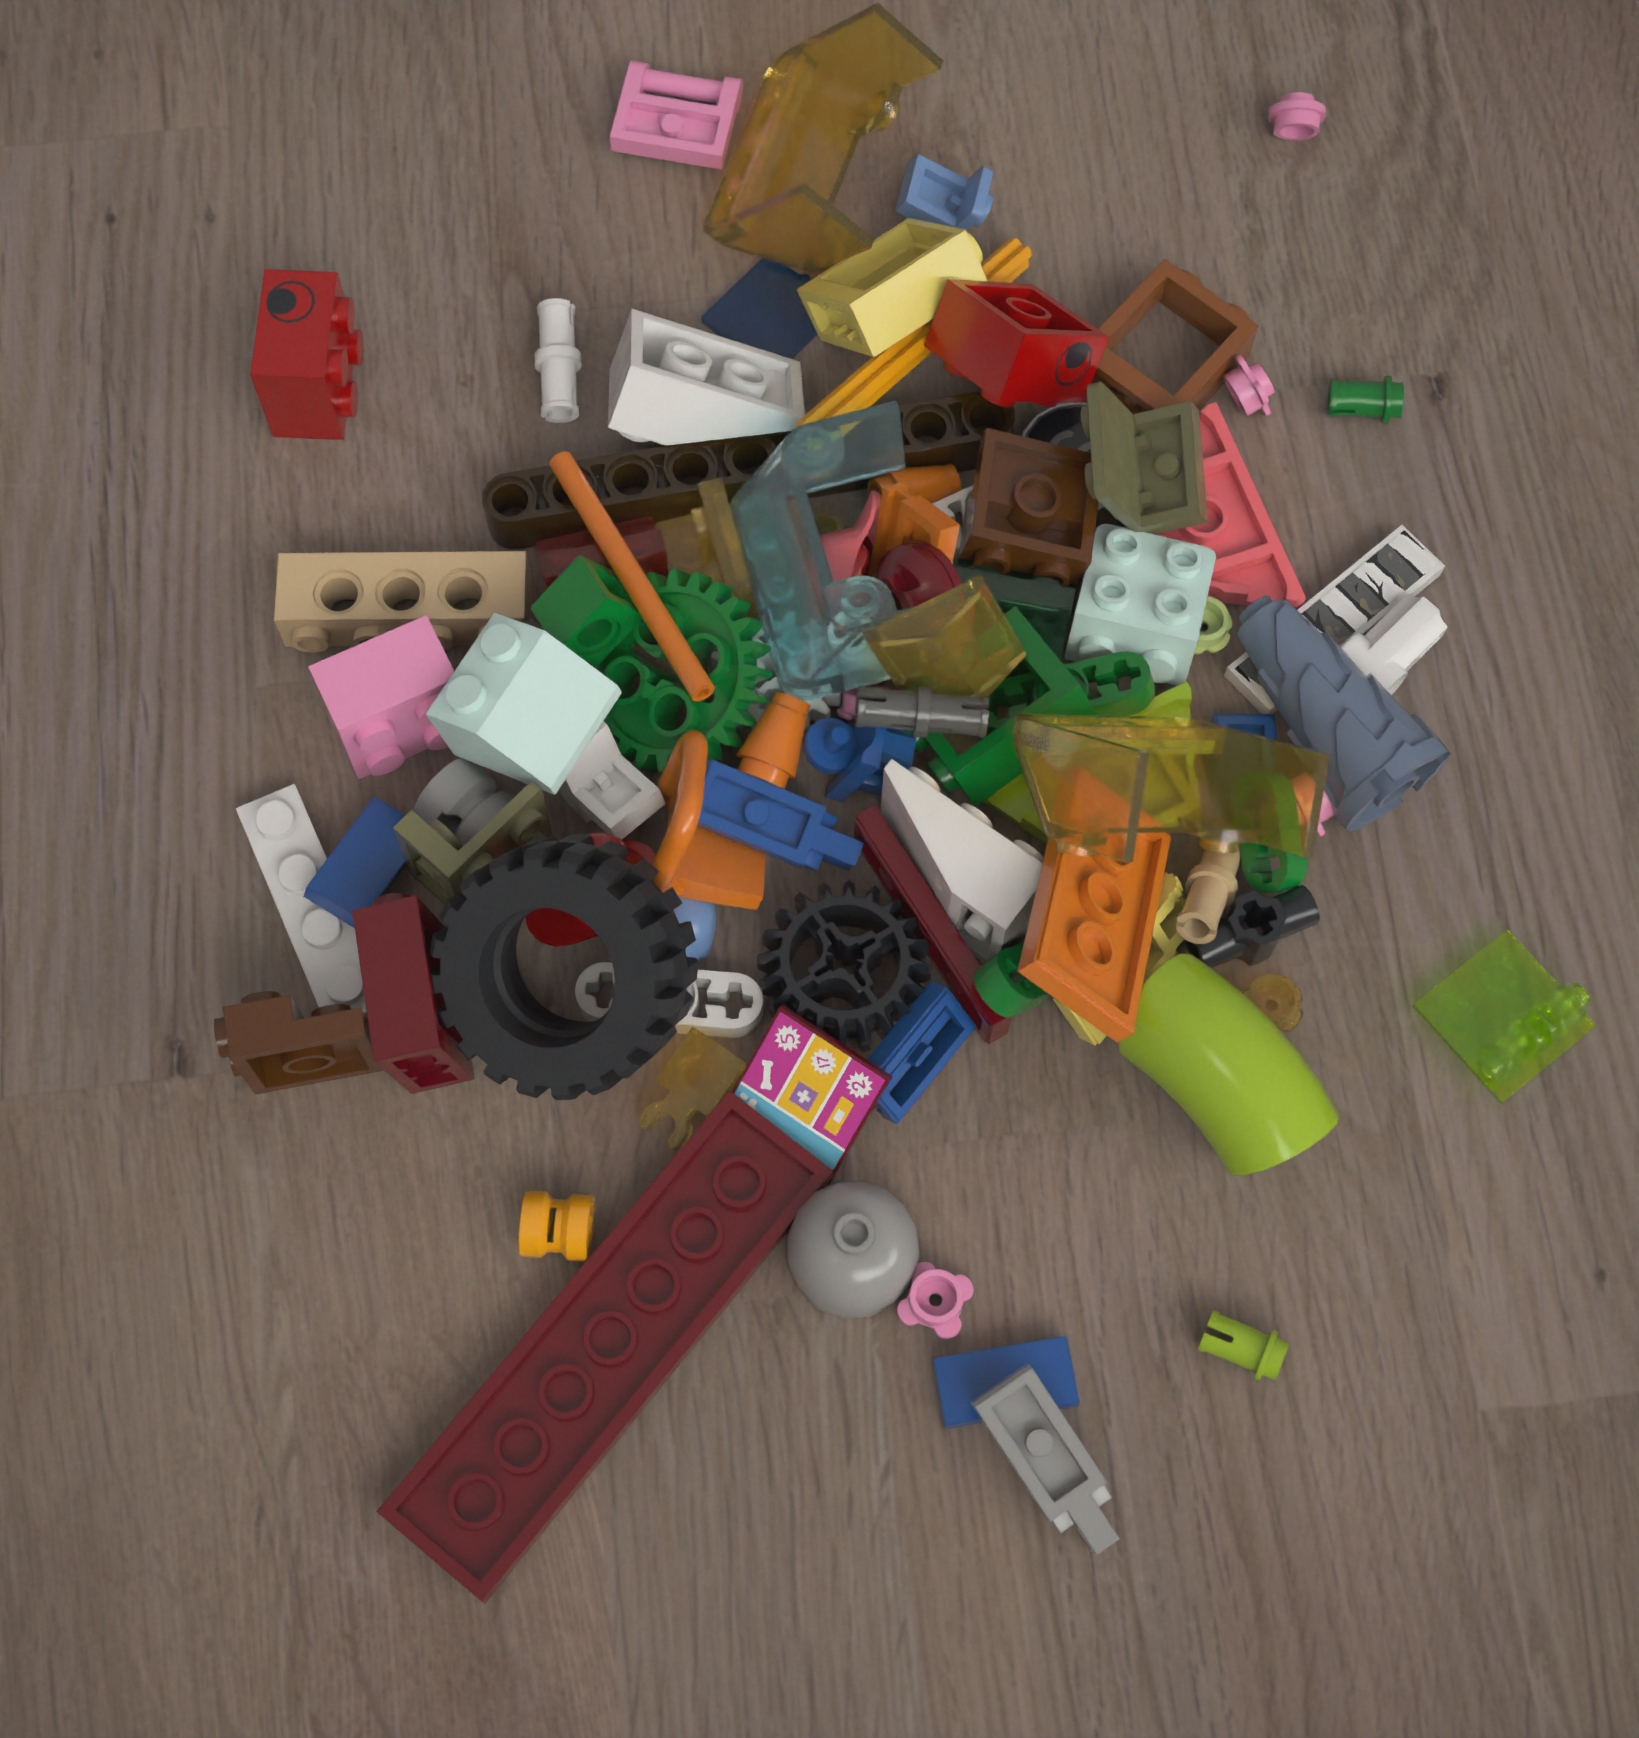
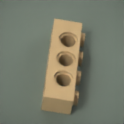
[274,551,532,653]

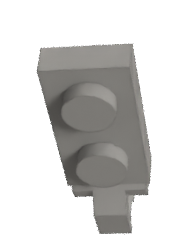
[970,1364,1120,1555]

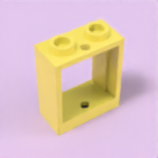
[796,218,987,357]

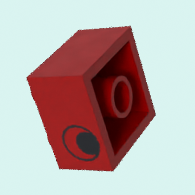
[250,269,364,440]
[924,279,1109,408]

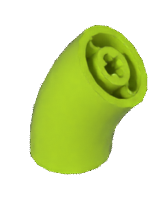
[1119,954,1340,1176]

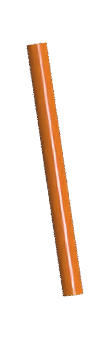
[549,451,715,702]

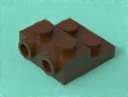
[959,428,1098,590]
[214,991,384,1095]

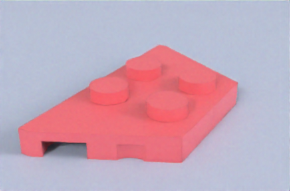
[1154,402,1306,610]

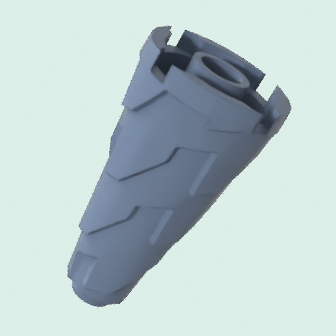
[1237,595,1451,832]

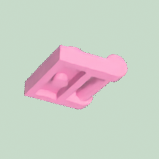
[610,60,743,170]

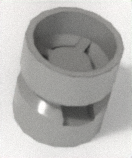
[414,758,514,847]

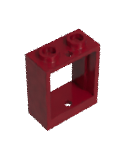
[352,893,475,1094]

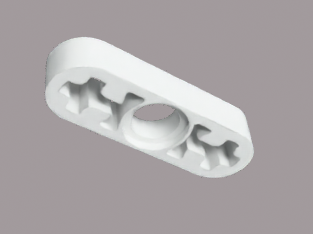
[575,962,763,1038]

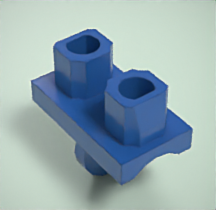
[803,717,916,802]

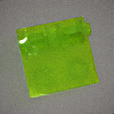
[1413,929,1597,1104]

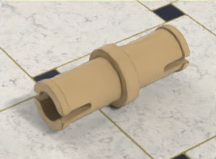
[1176,830,1242,944]

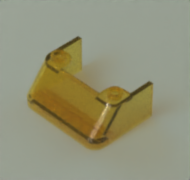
[703,3,944,272]
[1012,714,1330,862]

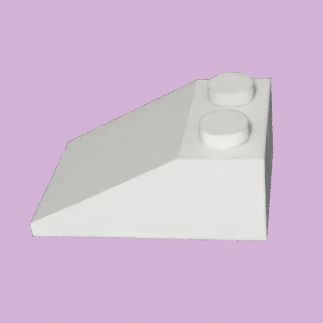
[608,309,805,446]

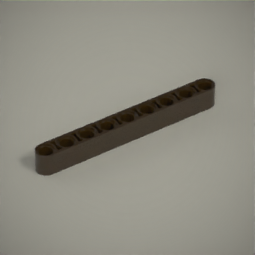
[482,391,1015,549]

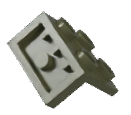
[393,781,552,905]

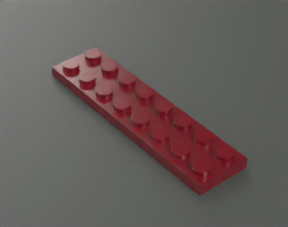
[376,1090,833,1604]

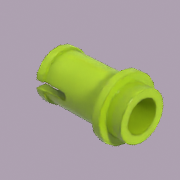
[1198,1310,1290,1382]

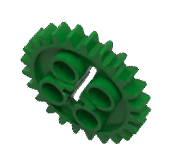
[591,569,772,773]

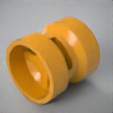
[519,1190,595,1262]

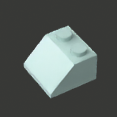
[426,612,622,795]

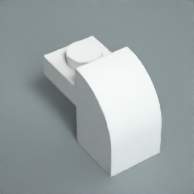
[558,721,666,840]

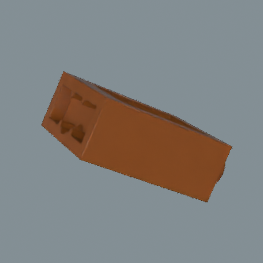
[1091,259,1259,414]

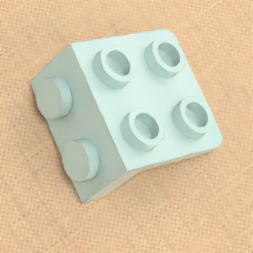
[1064,524,1216,686]

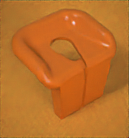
[651,730,766,910]

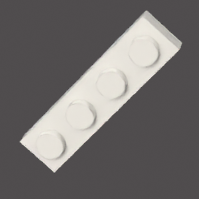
[236,784,368,1020]

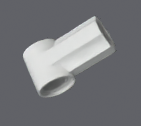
[1342,594,1447,695]

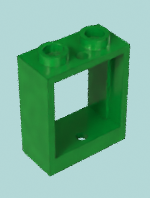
[901,606,1099,807]

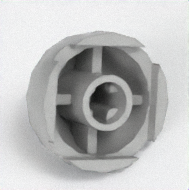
[787,1181,920,1318]

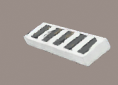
[1224,525,1445,714]

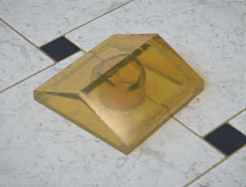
[863,574,1027,697]

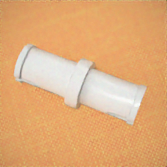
[534,298,581,423]

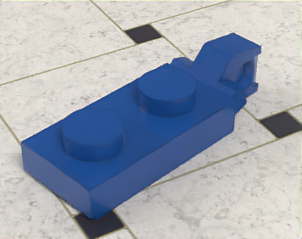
[697,759,864,872]

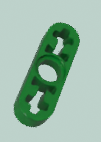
[975,651,1155,737]

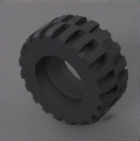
[429,834,698,1100]

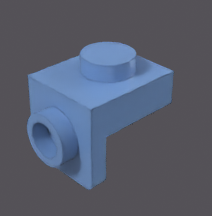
[895,154,993,231]

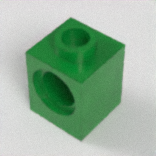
[530,555,643,667]

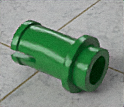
[1327,376,1404,424]

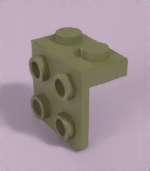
[1081,382,1208,534]

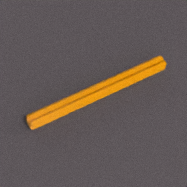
[795,238,1032,452]

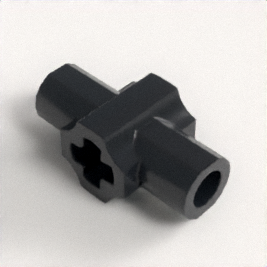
[1186,885,1320,968]

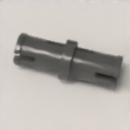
[855,685,989,738]

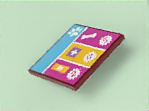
[732,1005,893,1185]

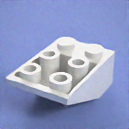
[880,759,1044,963]

